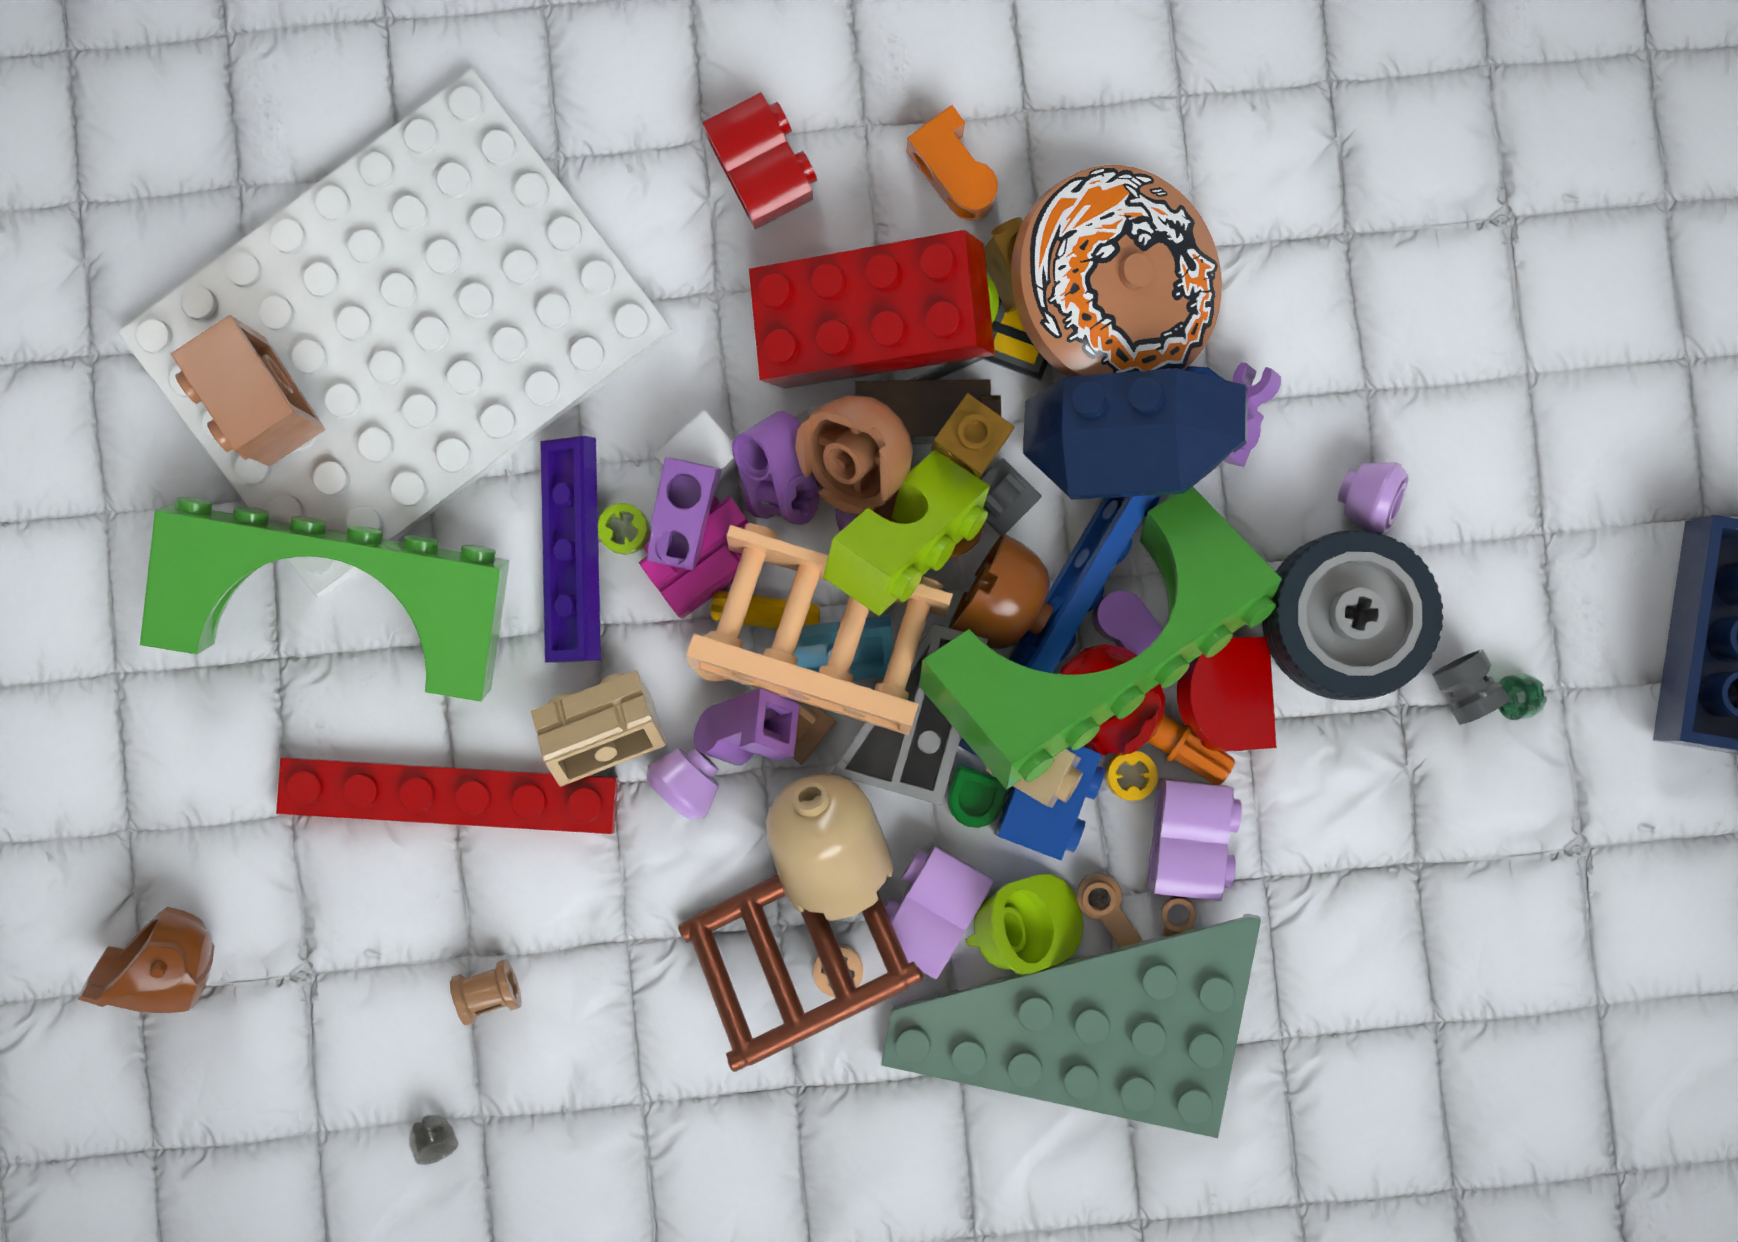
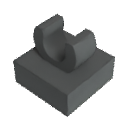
[981,458,1042,536]

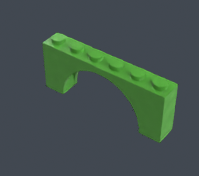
[919,487,1282,790]
[140,497,510,702]

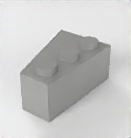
[831,624,988,805]

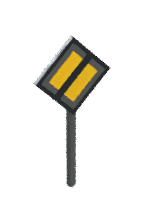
[909,297,1048,381]

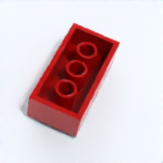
[749,230,995,389]

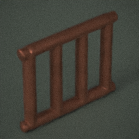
[678,875,924,1072]

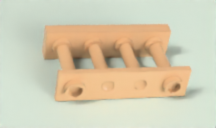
[686,523,953,736]

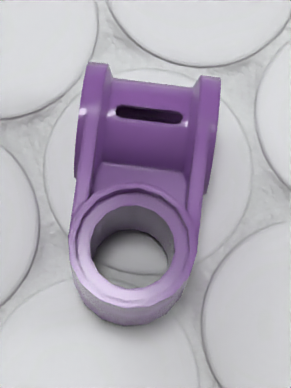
[732,411,820,525]

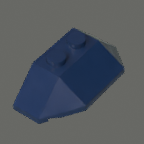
[1023,368,1248,500]

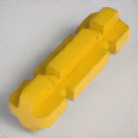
[710,590,821,630]

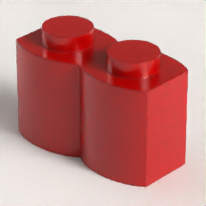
[702,92,818,229]

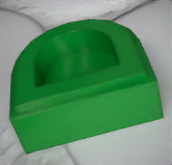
[947,764,1009,828]

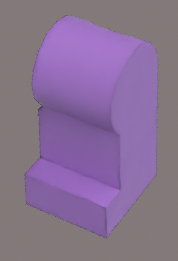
[648,457,722,571]
[1092,591,1163,655]
[694,688,799,766]

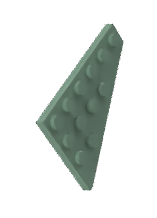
[881,914,1261,1138]

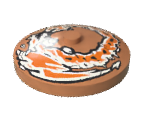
[1011,165,1222,377]

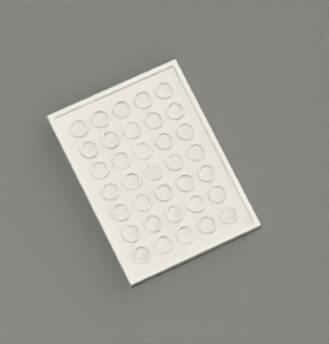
[117,68,673,597]

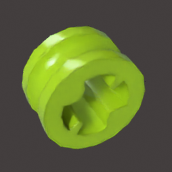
[598,503,650,555]

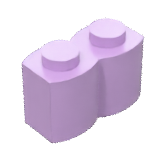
[1147,778,1242,901]
[884,843,994,979]

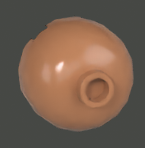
[795,396,913,515]

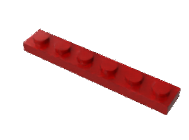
[276,757,618,834]

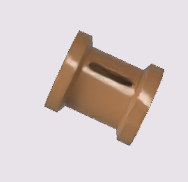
[450,959,522,1026]

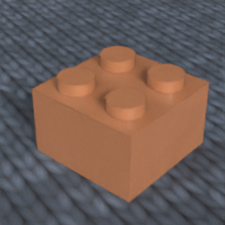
[170,315,326,467]

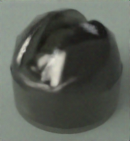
[408,1115,459,1165]

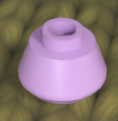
[1338,462,1408,534]
[647,747,719,820]

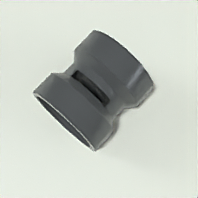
[1432,649,1511,725]

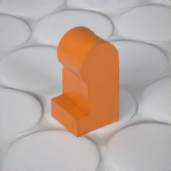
[906,105,998,221]

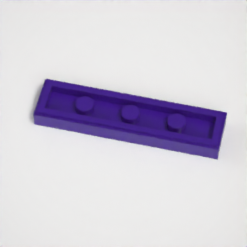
[540,436,601,663]

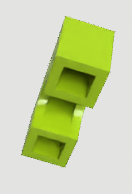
[823,450,990,616]

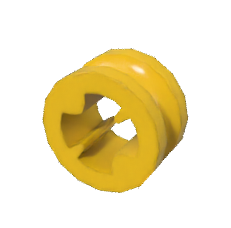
[1104,751,1158,801]

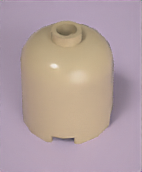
[766,773,893,921]

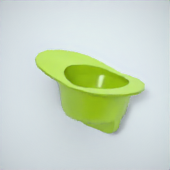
[965,874,1084,974]

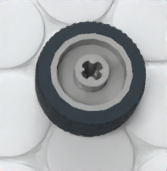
[1262,530,1443,700]

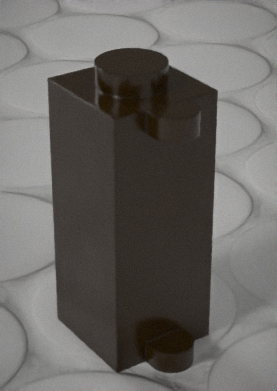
[855,379,1001,444]

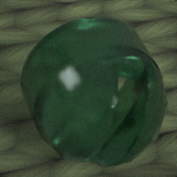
[1499,674,1547,720]

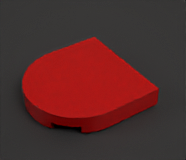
[1177,637,1277,751]

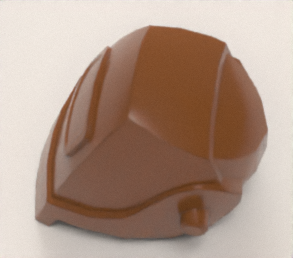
[78,907,215,1013]

